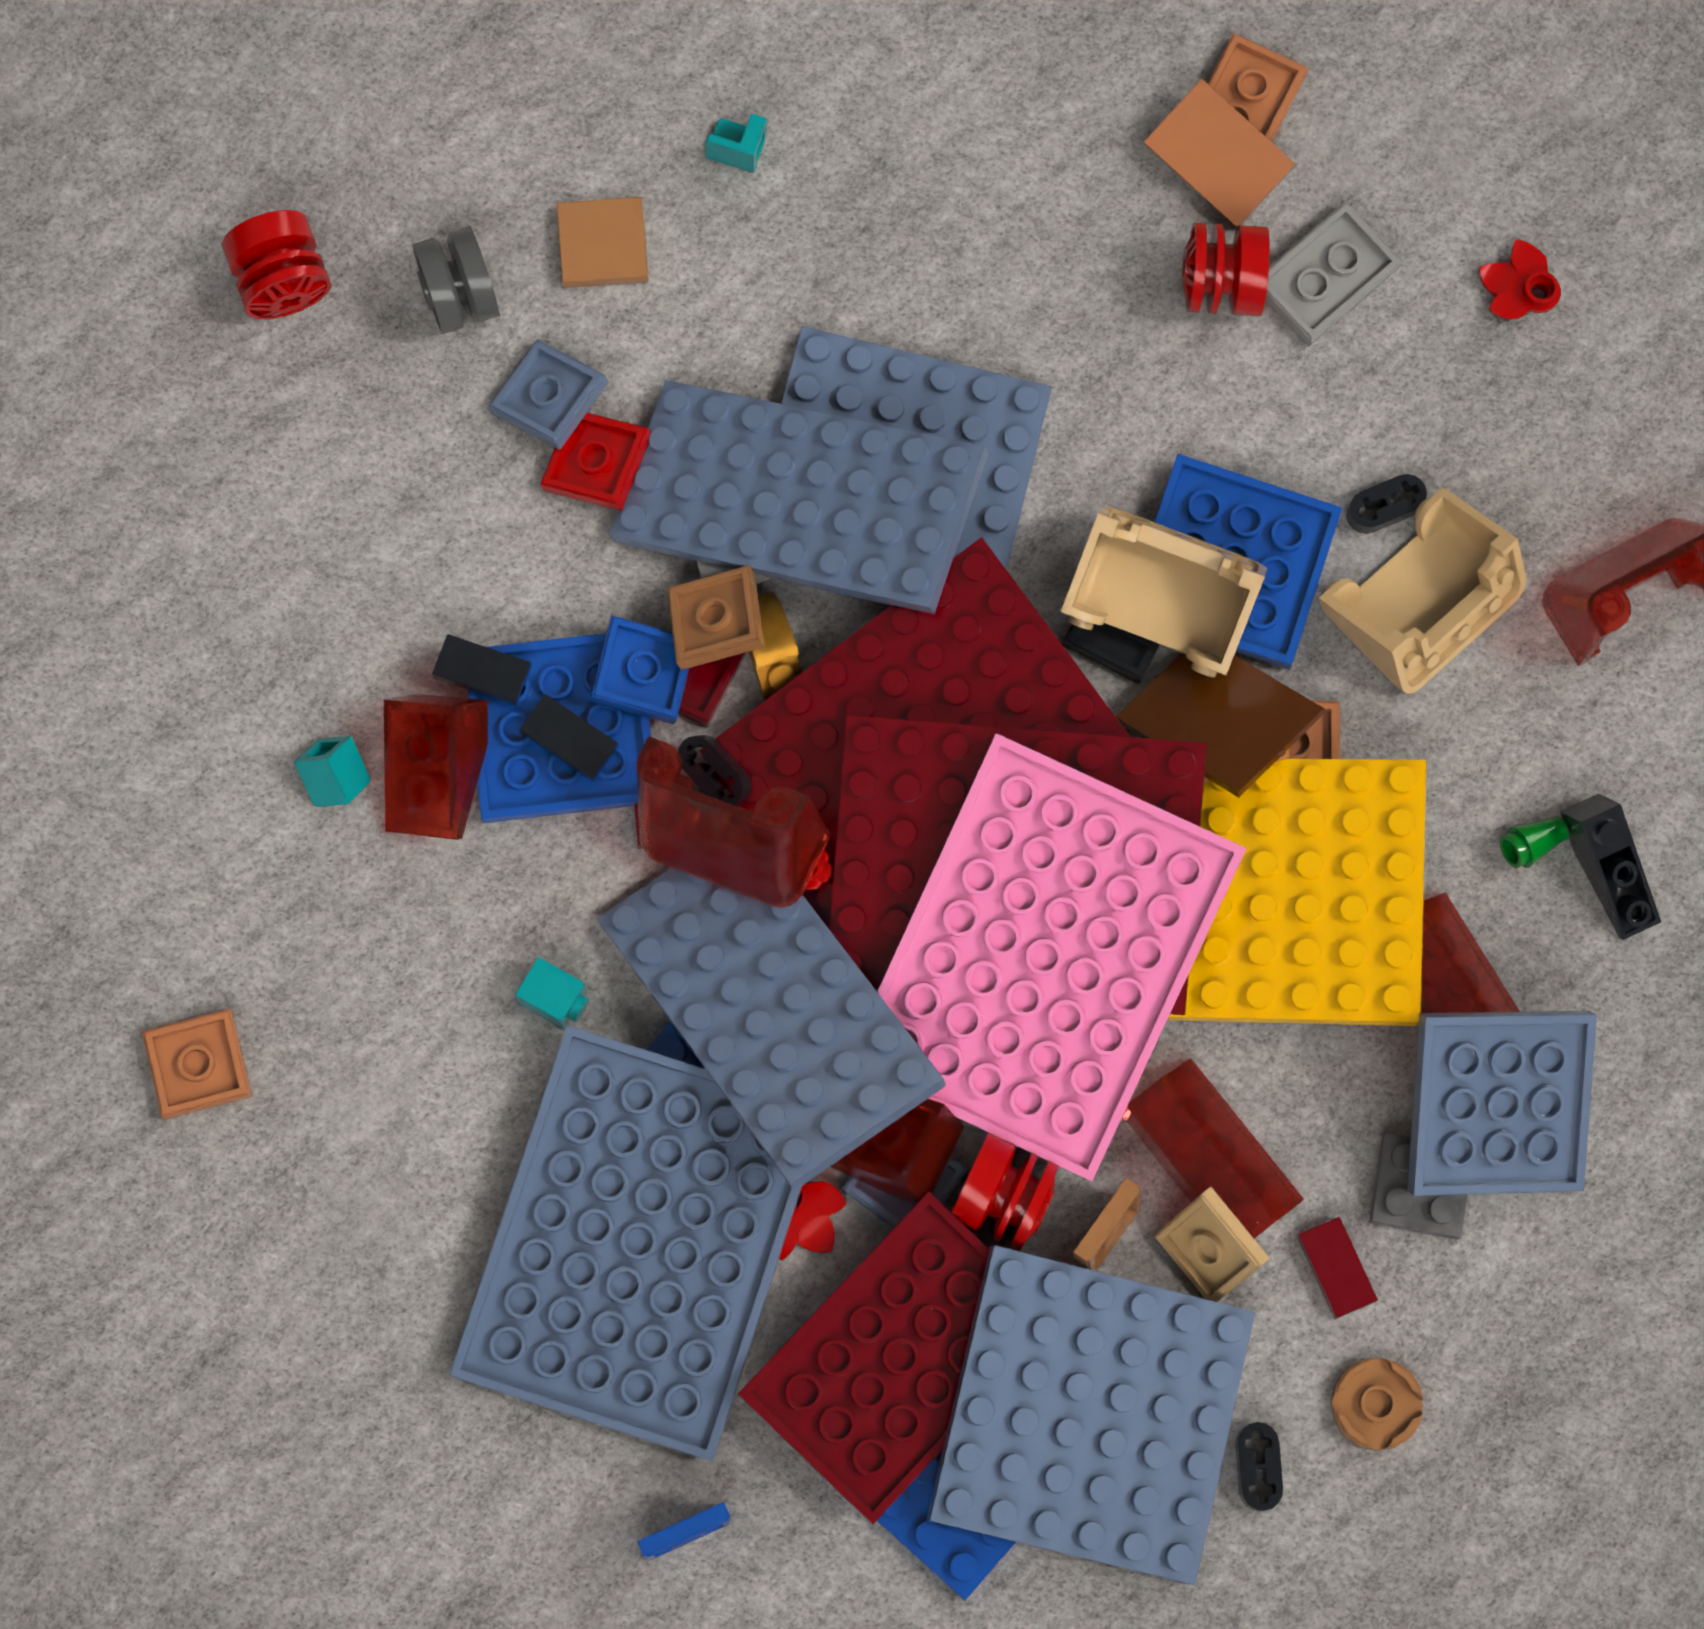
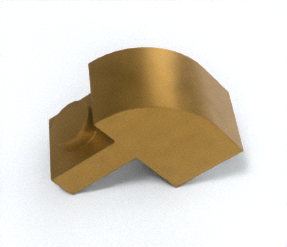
[748,591,802,700]

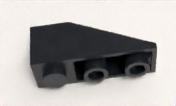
[1560,794,1661,940]

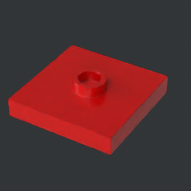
[540,413,651,511]

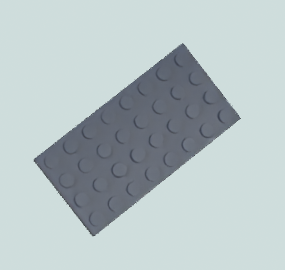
[609,380,989,614]
[597,819,946,1191]

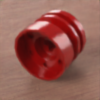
[221,210,332,319]
[1182,223,1270,316]
[952,1132,1059,1252]

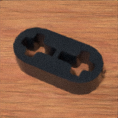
[1346,474,1427,534]
[677,735,752,807]
[1235,1422,1283,1512]

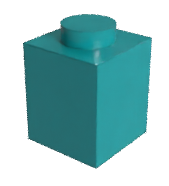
[515,957,589,1029]

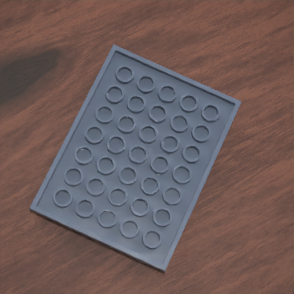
[449,1025,802,1462]

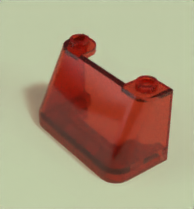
[1542,518,1704,666]
[636,736,831,908]

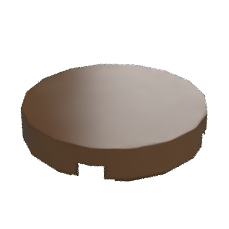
[1331,1358,1423,1451]

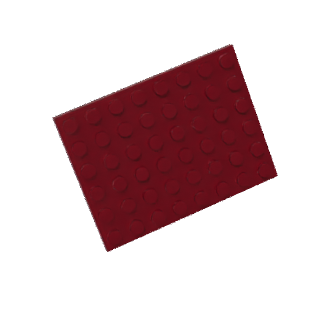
[699,537,1131,929]
[829,715,1207,1016]

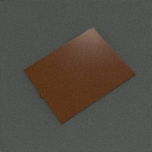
[1116,653,1324,798]

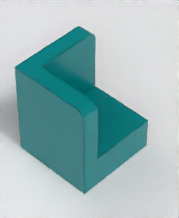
[705,113,767,173]
[294,736,371,807]

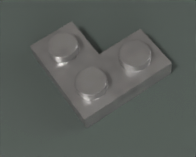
[1369,1132,1468,1240]

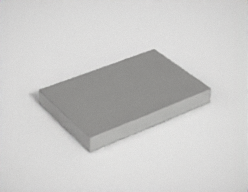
[1266,201,1404,346]

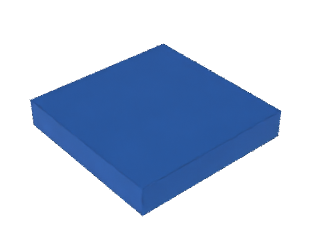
[589,615,689,725]
[637,1502,731,1561]

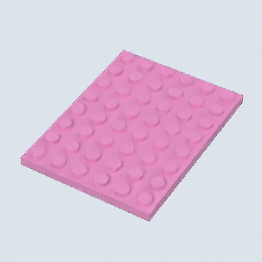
[878,733,1247,1181]

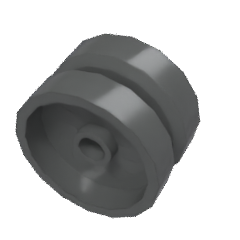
[412,226,500,334]

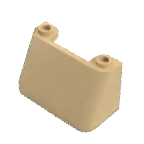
[1319,487,1526,694]
[1061,505,1267,677]

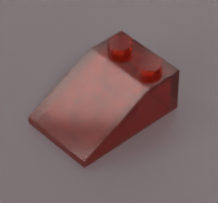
[383,694,488,840]
[830,1099,964,1204]

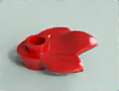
[1478,239,1561,320]
[779,1181,847,1261]

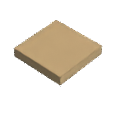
[1154,1187,1270,1302]

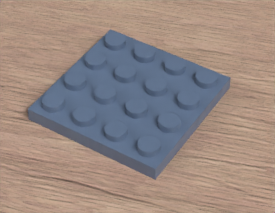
[1407,1011,1597,1196]

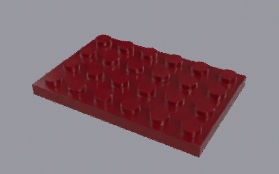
[737,1192,989,1525]

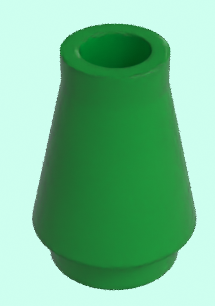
[1500,816,1569,868]

